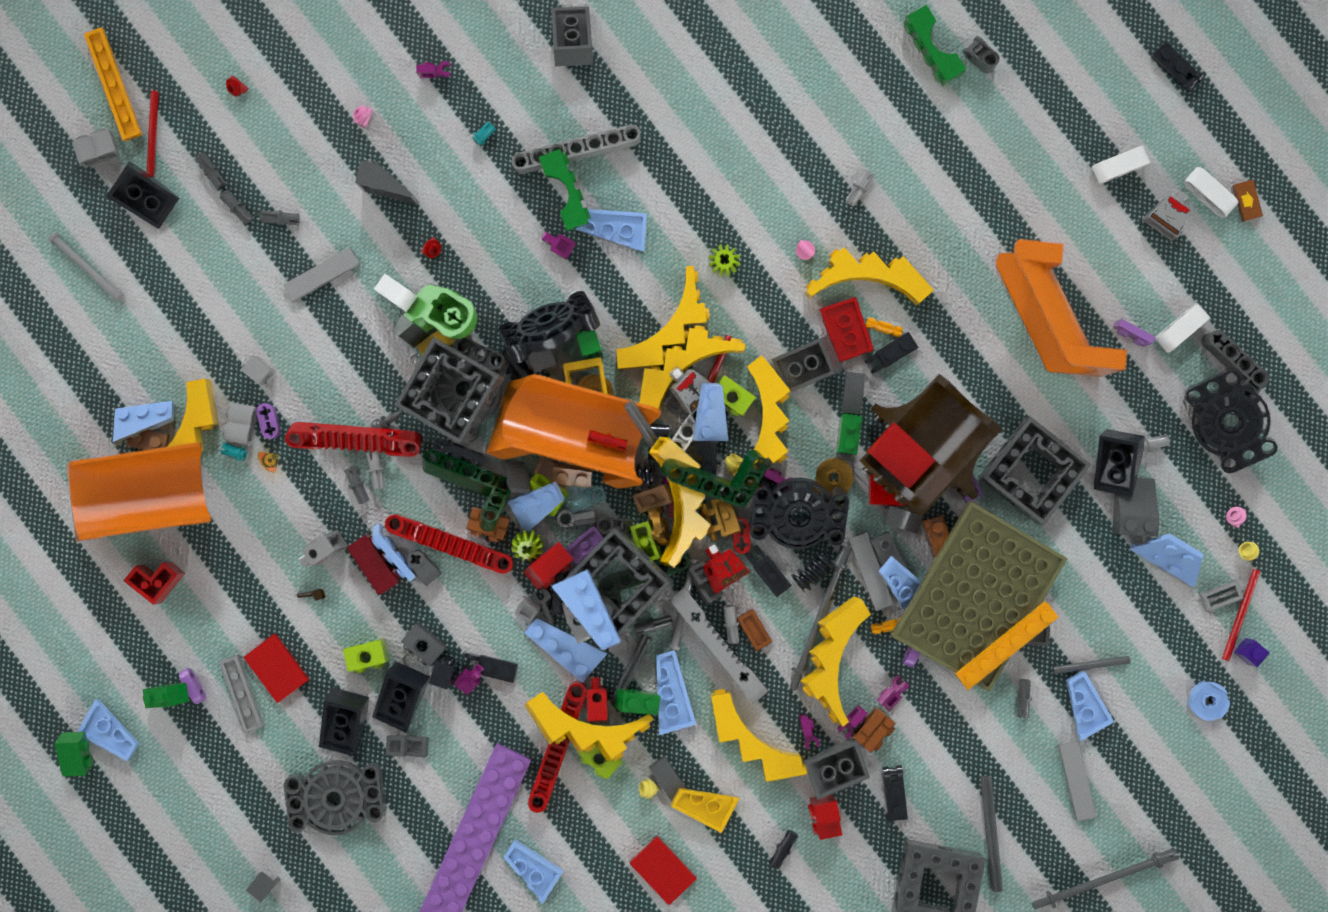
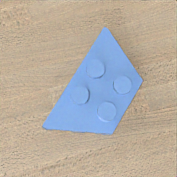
[1130,534,1203,588]

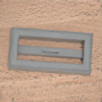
[1199,580,1244,612]

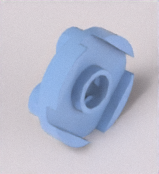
[1188,681,1230,721]

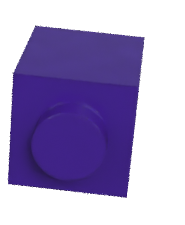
[1233,638,1270,668]

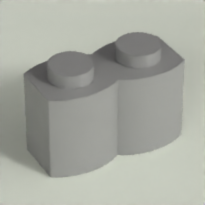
[72,129,121,167]
[222,403,257,445]

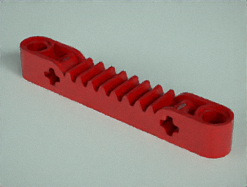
[285,422,423,457]
[384,514,515,574]
[528,680,587,813]

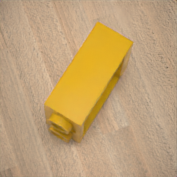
[563,357,608,394]

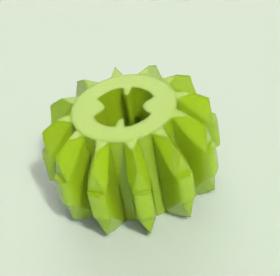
[708,244,740,277]
[511,529,544,563]

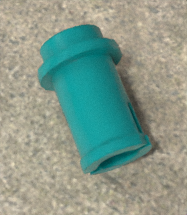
[472,121,496,146]
[221,443,248,461]

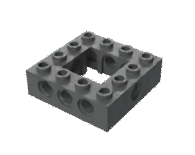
[395,337,505,446]
[978,417,1092,525]
[565,527,673,637]
[891,839,985,912]

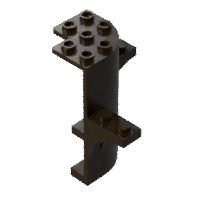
[859,374,1003,517]

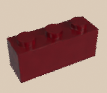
[346,534,401,595]

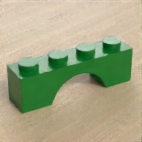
[904,4,966,86]
[538,149,591,232]

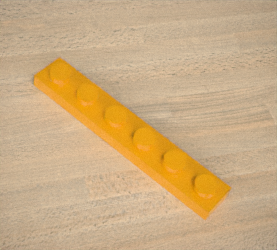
[84,27,143,142]
[955,601,1059,690]

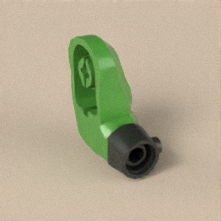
[392,285,477,348]

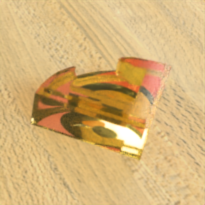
[258,452,278,473]

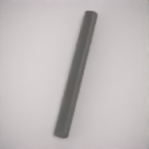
[1052,656,1130,674]

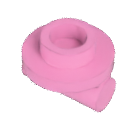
[353,105,373,128]
[796,240,815,260]
[1226,507,1247,528]

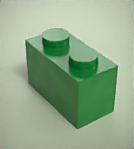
[576,330,603,360]
[835,414,862,455]
[142,683,189,709]
[614,688,661,715]
[55,732,94,776]

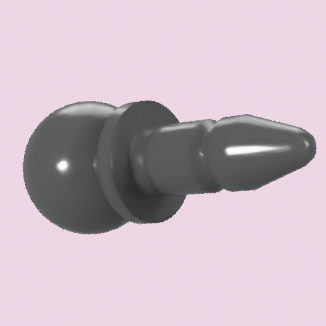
[371,411,402,429]

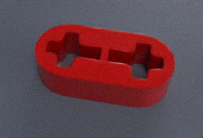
[732,517,751,554]

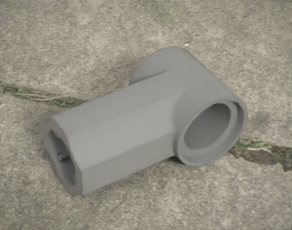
[557,506,596,527]

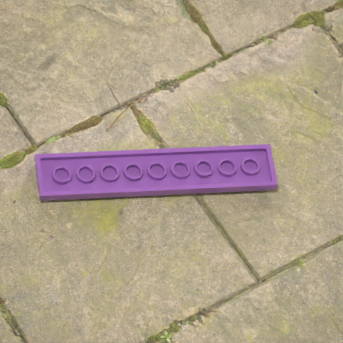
[419,743,532,912]

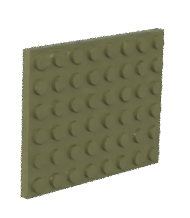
[890,501,1068,692]

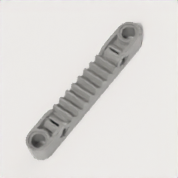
[669,588,768,704]

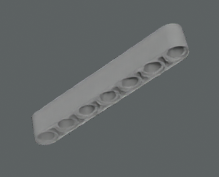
[512,125,641,174]

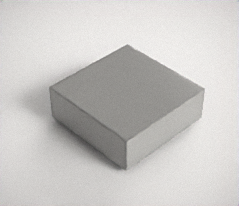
[515,597,541,624]

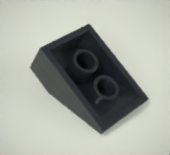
[106,161,180,229]
[1093,429,1145,497]
[372,661,430,733]
[319,687,369,757]

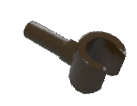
[297,589,325,601]

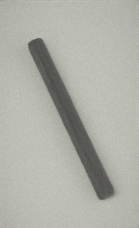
[980,776,1003,892]

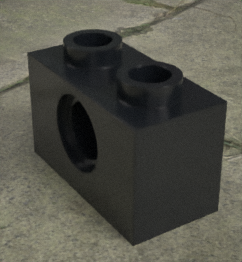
[428,655,460,690]

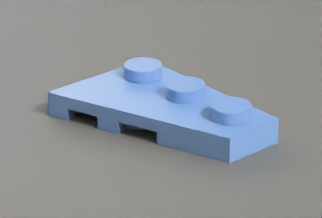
[692,383,728,441]
[113,401,175,446]
[508,482,565,533]
[372,523,416,581]
[1066,671,1114,741]
[78,699,139,761]
[504,839,563,904]

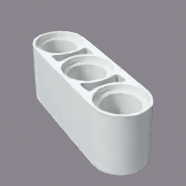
[1092,145,1151,184]
[1183,167,1238,218]
[374,274,418,312]
[1155,303,1210,353]
[672,408,698,452]

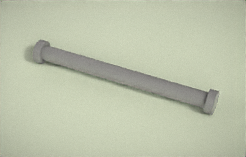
[48,232,124,302]
[668,558,699,650]

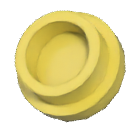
[724,453,743,474]
[1239,542,1259,561]
[639,779,660,799]

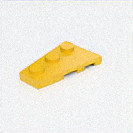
[670,788,740,833]

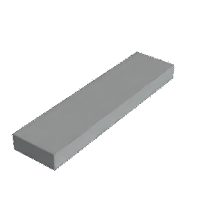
[283,247,360,302]
[848,532,894,611]
[219,654,264,734]
[1058,741,1096,821]

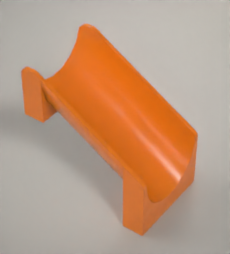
[996,239,1127,377]
[486,374,662,489]
[66,443,212,542]

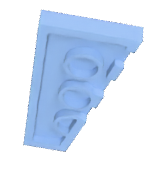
[574,209,647,252]
[879,556,921,611]
[552,569,621,650]
[524,617,607,683]
[656,650,696,735]

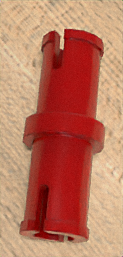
[587,430,628,452]

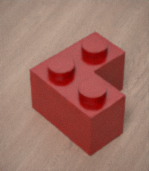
[523,542,574,590]
[123,561,185,605]
[807,794,843,840]

